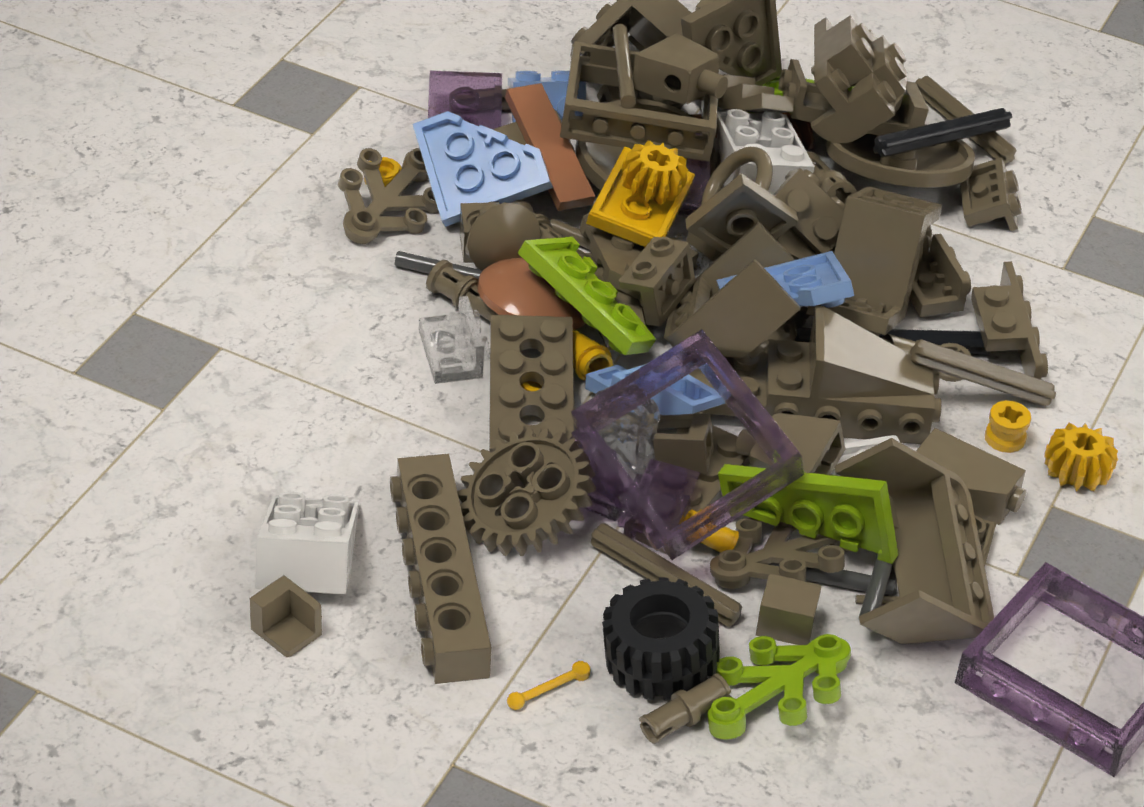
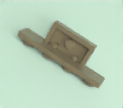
[971,261,1048,379]

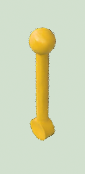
[507,661,590,710]

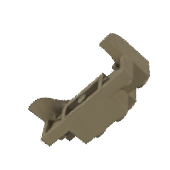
[811,15,908,143]

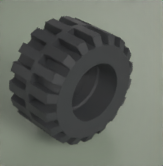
[602,577,720,700]

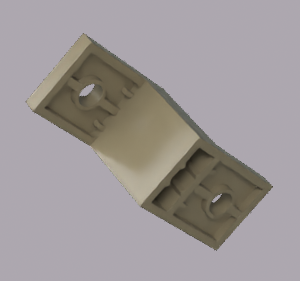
[570,0,692,65]
[806,186,942,337]

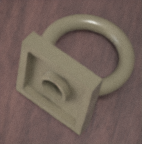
[685,147,798,254]

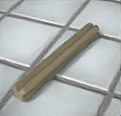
[915,76,1017,164]
[910,339,1056,406]
[590,523,742,627]

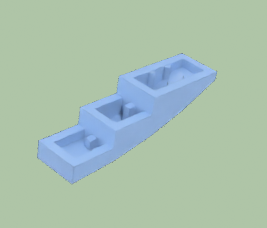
[585,364,726,415]

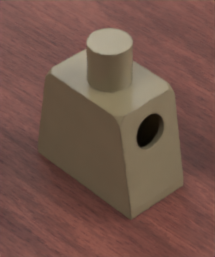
[633,33,728,104]
[736,413,846,475]

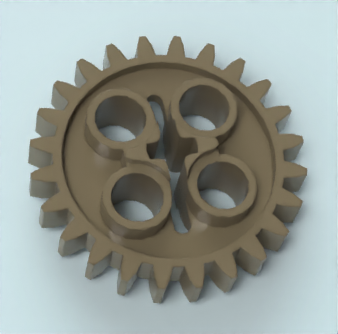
[457,427,596,556]

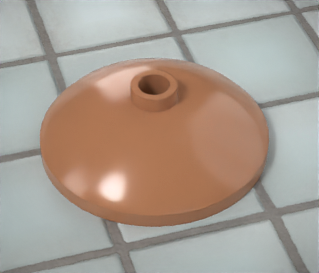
[477,258,586,330]

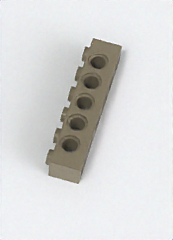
[390,454,491,684]

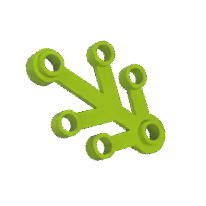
[707,634,851,740]

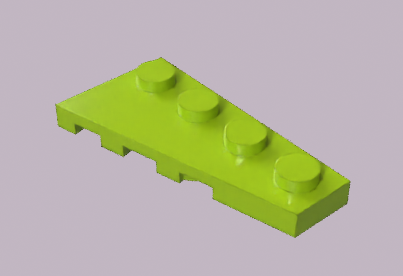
[518,236,656,356]
[718,464,898,564]

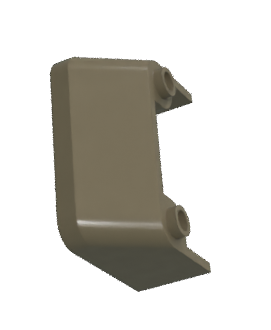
[664,222,801,359]
[835,438,995,644]

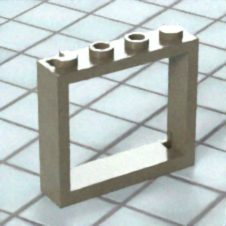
[560,41,719,162]

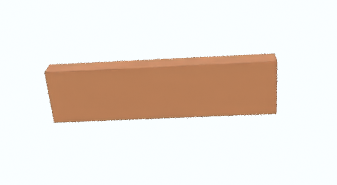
[505,83,595,211]

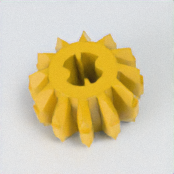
[621,140,688,205]
[1044,423,1118,492]

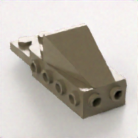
[683,306,941,444]

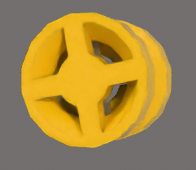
[985,400,1031,453]

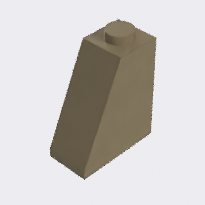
[916,428,1026,525]

